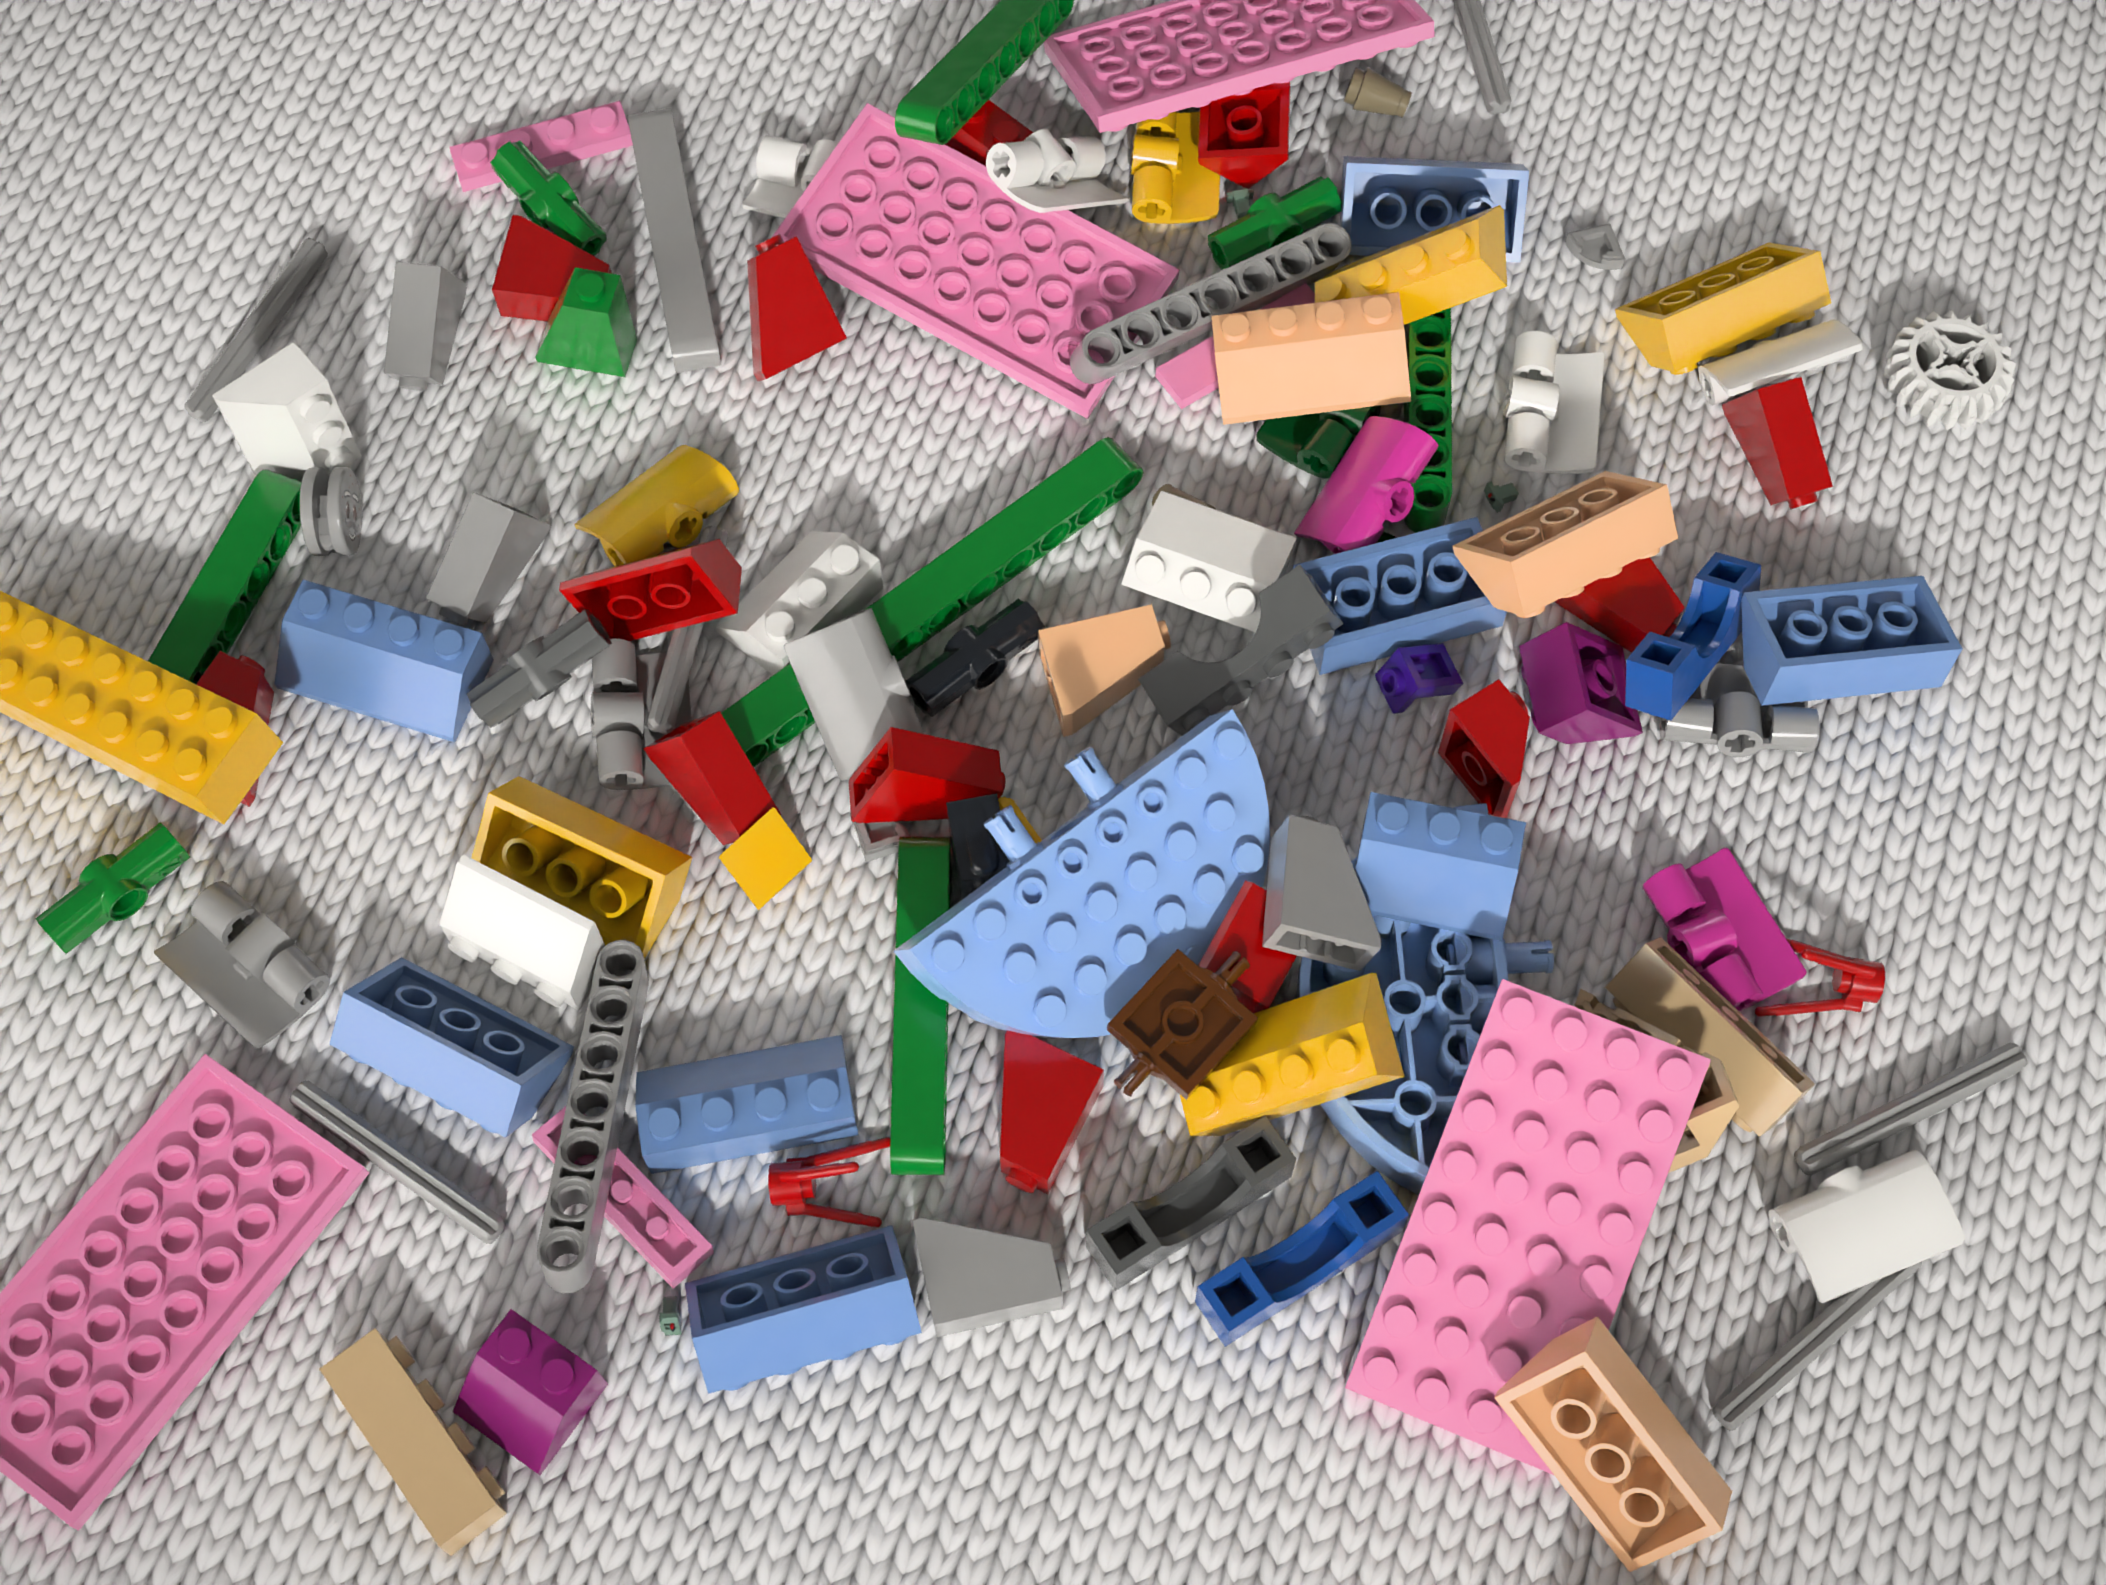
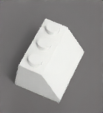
[212,342,362,481]
[1121,491,1298,633]
[715,531,883,675]
[440,854,605,1010]

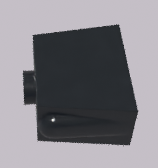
[946,793,1010,900]

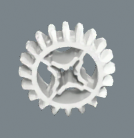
[1883,309,2016,431]

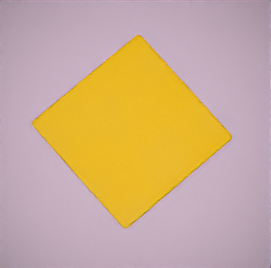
[719,807,812,910]

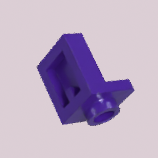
[1375,644,1464,714]

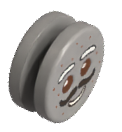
[300,467,362,556]

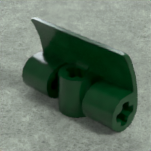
[1256,405,1381,479]

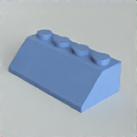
[1340,156,1529,262]
[1293,517,1507,675]
[1741,576,1963,706]
[274,580,494,742]
[329,957,574,1138]
[635,1035,859,1174]
[685,1225,922,1394]

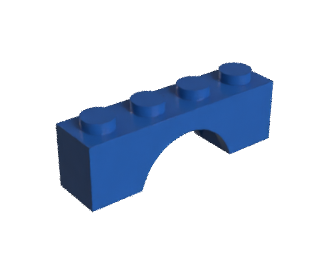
[1625,552,1761,721]
[1195,1170,1409,1347]

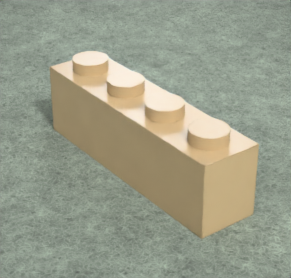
[1605,937,1815,1137]
[319,1328,507,1556]

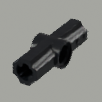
[906,598,1045,717]

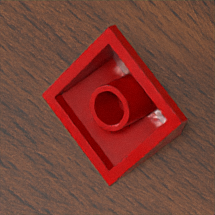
[1198,81,1291,189]
[1198,880,1297,1013]

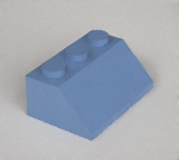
[1355,792,1526,941]

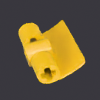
[1130,111,1220,224]
[574,445,739,566]

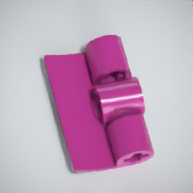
[1294,416,1438,554]
[1642,848,1807,1012]

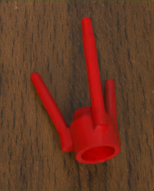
[1755,938,1885,1017]
[768,1137,890,1228]

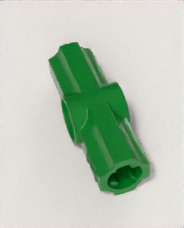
[490,141,607,256]
[1208,176,1342,270]
[35,822,190,954]

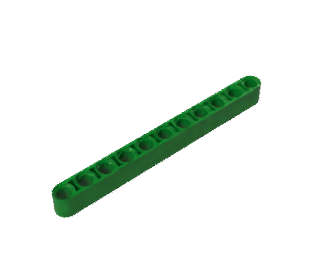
[721,437,1144,768]

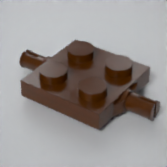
[1107,949,1258,1100]

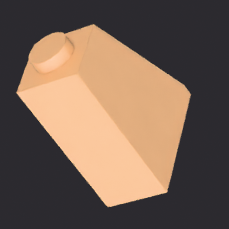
[1038,604,1171,737]

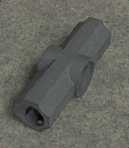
[466,609,613,728]

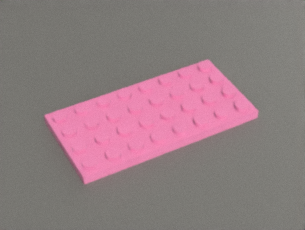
[1044,0,1435,133]
[772,103,1180,419]
[1345,979,1711,1475]
[0,1054,369,1530]

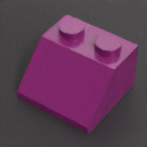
[1519,622,1643,744]
[452,1309,608,1475]

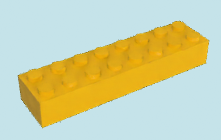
[0,591,284,824]

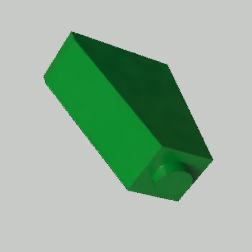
[535,267,637,377]

